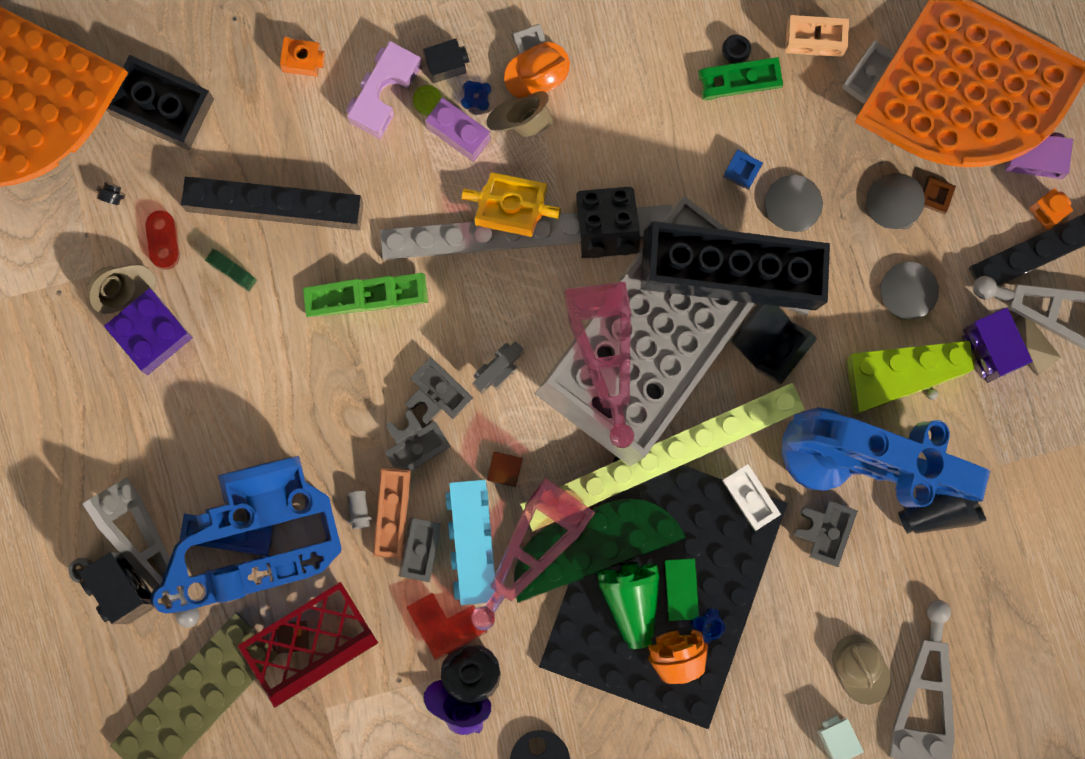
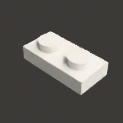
[722,464,781,531]

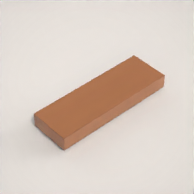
[373,467,411,559]

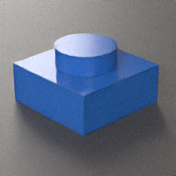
[723,149,763,190]

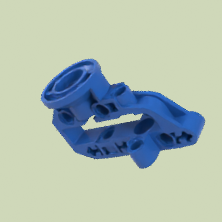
[781,407,990,507]
[150,455,342,614]

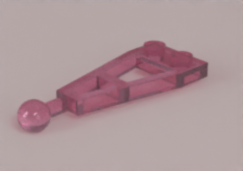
[564,282,634,448]
[471,477,595,631]

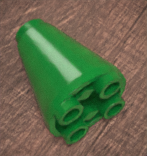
[597,562,659,649]

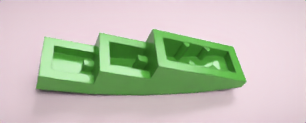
[303,273,428,317]

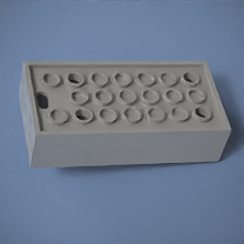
[534,196,755,467]

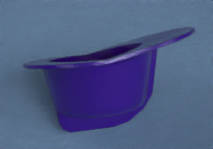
[423,680,492,735]

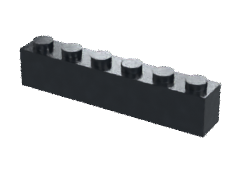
[181,176,364,231]

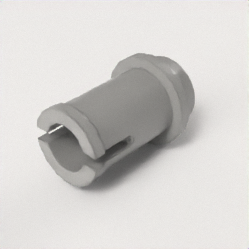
[346,491,372,529]

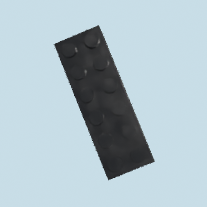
[640,221,830,311]

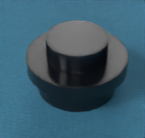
[722,35,751,64]
[96,182,126,205]

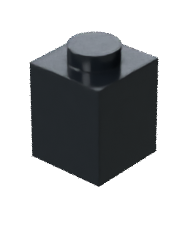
[423,38,470,84]

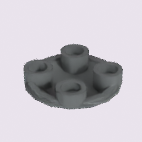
[866,173,925,230]
[765,175,823,232]
[880,262,939,320]

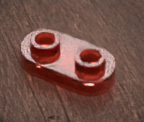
[145,210,180,270]

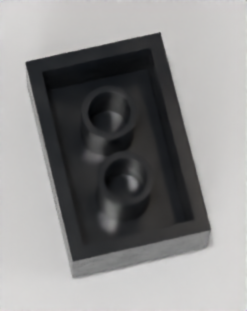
[106,55,214,151]
[79,552,154,624]

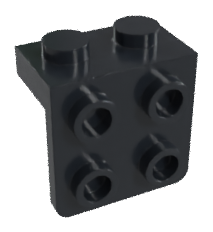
[576,187,640,258]
[731,304,817,384]

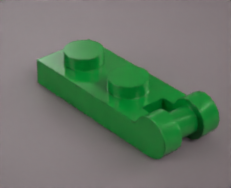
[698,57,783,101]

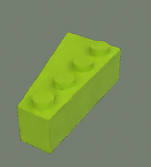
[847,341,974,416]

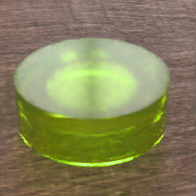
[413,85,442,116]

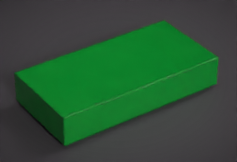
[664,559,699,621]

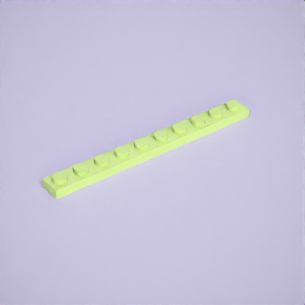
[521,383,805,532]

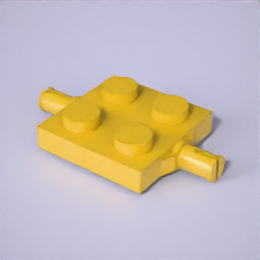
[462,172,561,237]

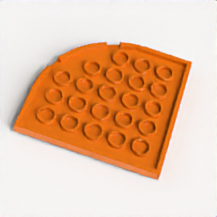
[855,0,1085,167]
[0,7,128,187]

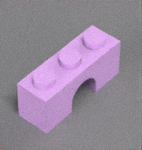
[346,41,422,139]

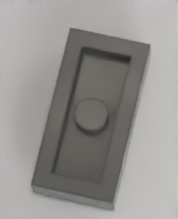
[398,518,441,582]

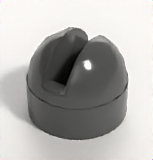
[68,558,92,583]

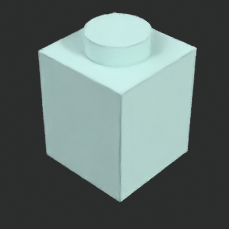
[817,715,864,759]

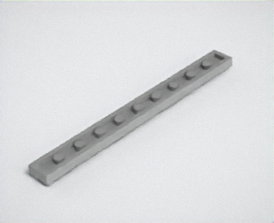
[380,204,672,260]

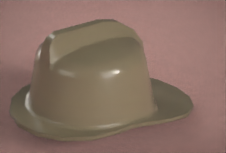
[486,91,553,137]
[87,264,156,314]
[832,634,891,705]

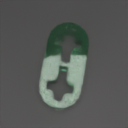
[204,248,258,292]

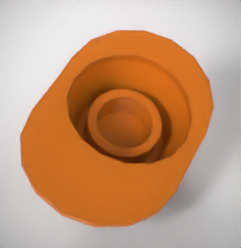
[504,42,570,98]

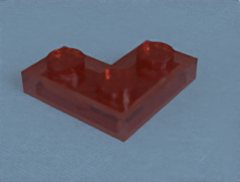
[406,593,488,661]

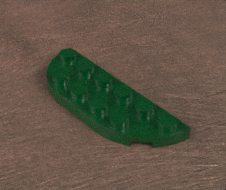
[514,499,686,603]

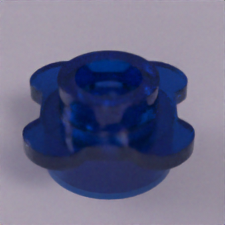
[461,81,492,111]
[692,608,725,644]

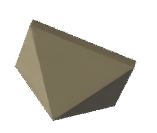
[1014,315,1061,376]

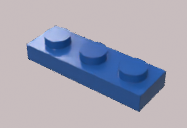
[179,513,274,556]

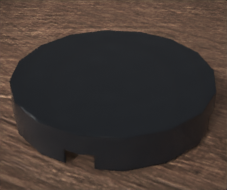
[441,645,501,704]

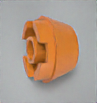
[648,630,708,684]

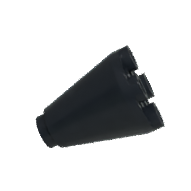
[898,493,987,534]

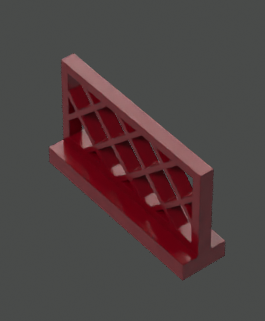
[237,582,378,708]

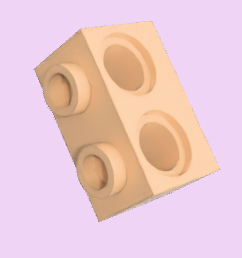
[785,15,849,57]

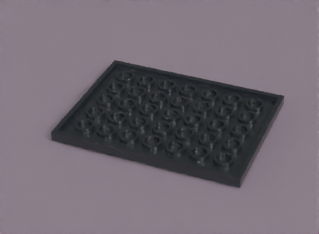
[539,455,788,730]

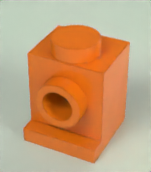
[280,37,325,77]
[1029,188,1074,231]

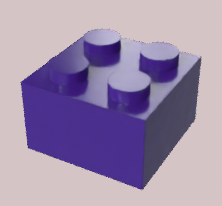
[104,288,193,375]
[962,307,1033,383]

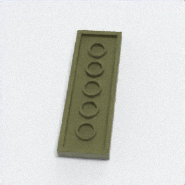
[110,613,280,759]

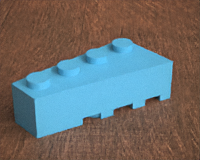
[446,480,497,605]

